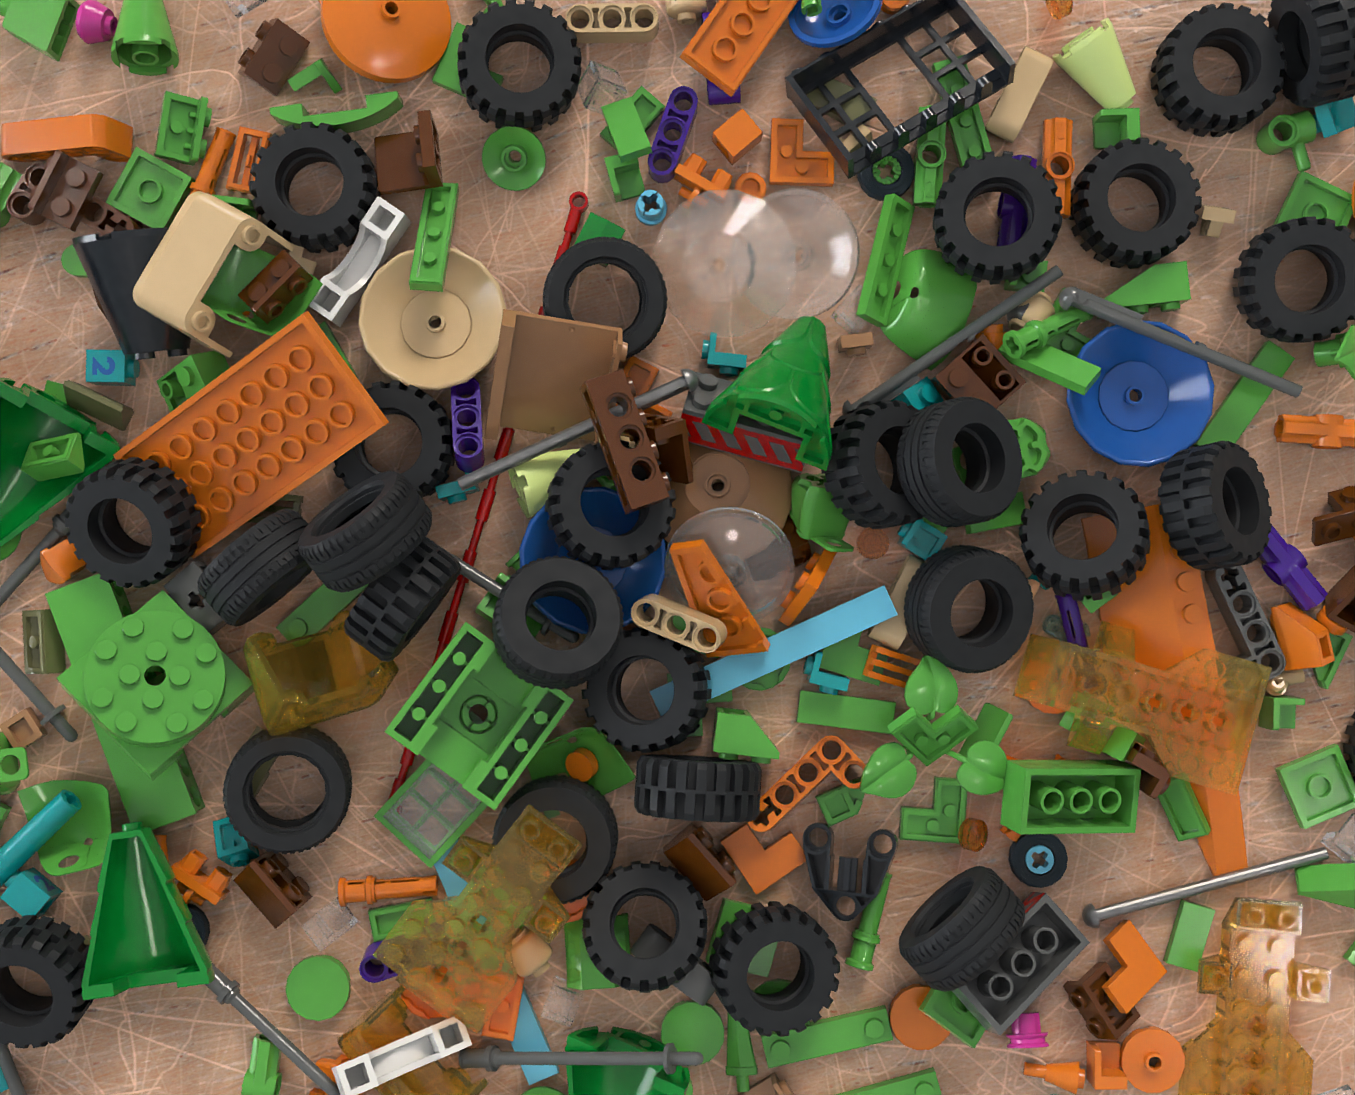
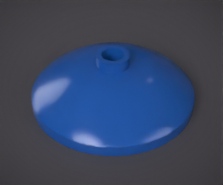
[788,0,883,48]

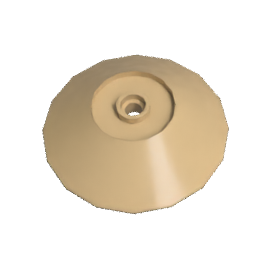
[358,248,506,391]

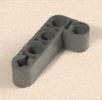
[1205,565,1286,691]

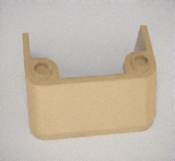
[133,191,295,358]

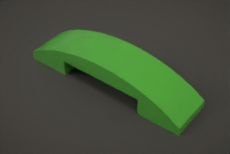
[269,91,404,133]

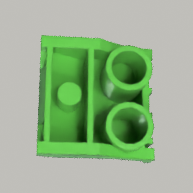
[564,913,631,990]

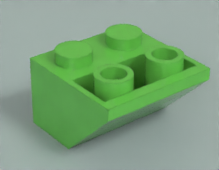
[156,351,230,412]
[712,707,780,764]

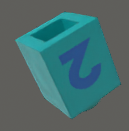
[86,349,140,386]
[0,867,63,918]

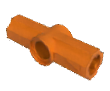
[1041,117,1075,219]
[1274,414,1355,449]

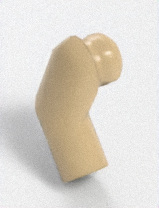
[1264,669,1305,697]

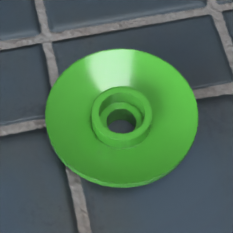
[482,126,546,191]

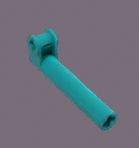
[0,790,82,887]

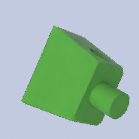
[0,0,80,62]

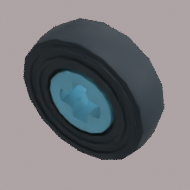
[1008,834,1068,888]

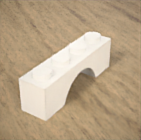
[309,196,411,327]
[331,1014,472,1095]

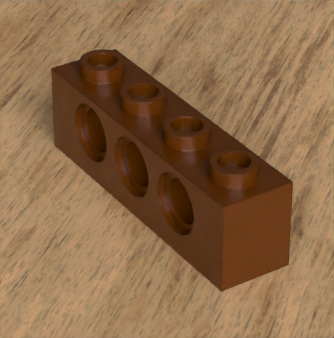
[580,369,671,514]

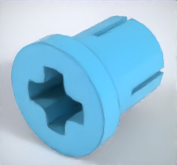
[635,190,667,226]

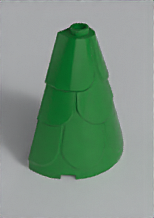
[701,316,832,471]
[0,377,120,547]
[81,821,215,1000]
[565,1026,690,1095]

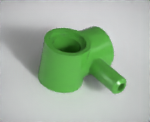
[1256,110,1317,172]

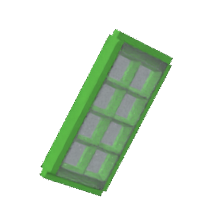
[374,710,488,868]

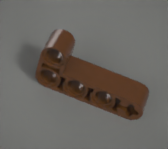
[6,163,143,235]

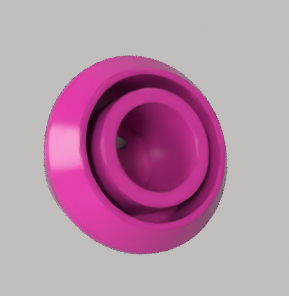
[76,0,118,44]

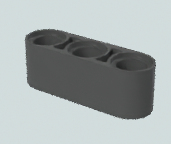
[630,923,716,1006]

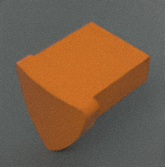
[40,538,87,584]

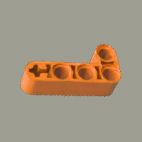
[1,114,133,162]
[747,735,866,832]

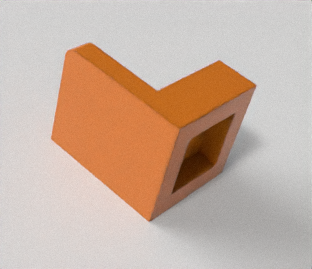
[712,109,763,165]
[1086,1040,1128,1090]

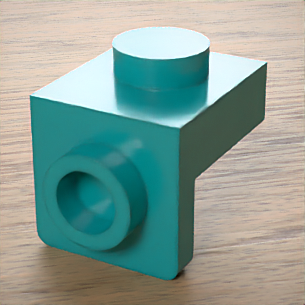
[1313,97,1355,138]
[701,332,747,376]
[891,376,944,410]
[435,473,480,505]
[897,519,948,561]
[803,651,850,695]

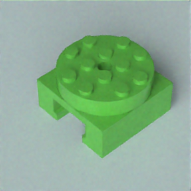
[57,590,254,781]
[384,622,574,810]

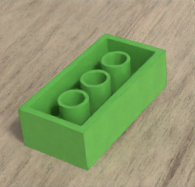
[1000,760,1141,835]

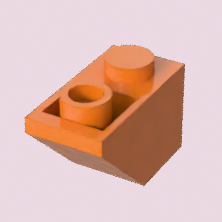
[1270,602,1335,671]

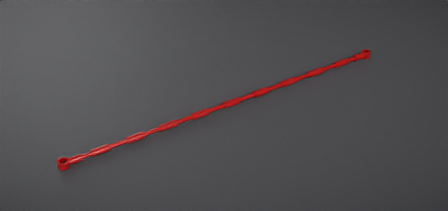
[388,191,589,815]

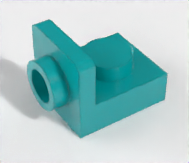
[213,817,260,867]

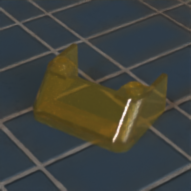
[337,985,488,1095]

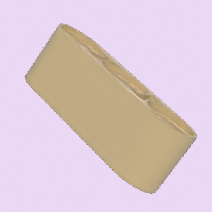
[565,3,659,43]
[985,46,1054,143]
[867,554,925,651]
[631,594,728,653]

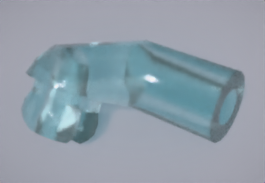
[1042,614,1090,644]

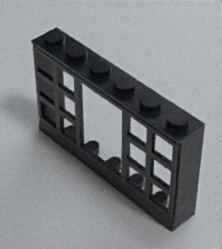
[785,0,1016,179]

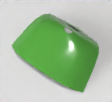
[201,245,323,336]
[880,249,977,370]
[527,727,636,820]
[17,780,112,876]

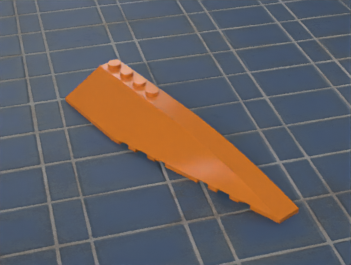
[1081,503,1248,877]

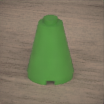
[111,0,179,76]

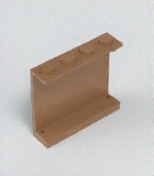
[484,309,628,445]

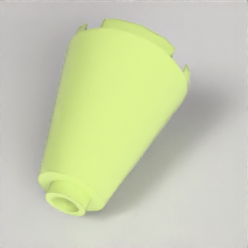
[1053,18,1136,109]
[507,448,581,518]

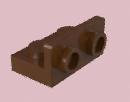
[28,149,104,232]
[238,249,313,324]
[1063,962,1140,1040]

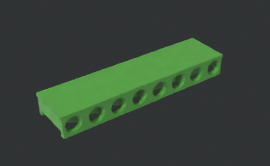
[45,574,205,830]

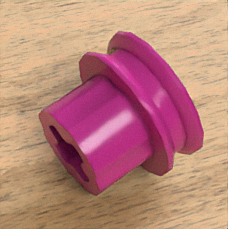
[1006,1012,1049,1048]

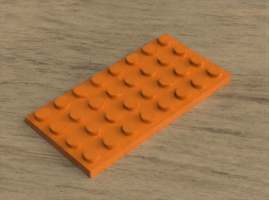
[113,311,389,559]

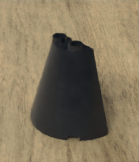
[72,227,191,360]

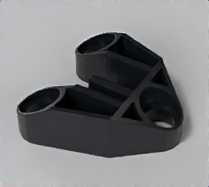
[803,822,898,921]

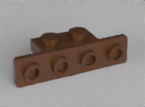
[1311,486,1355,546]

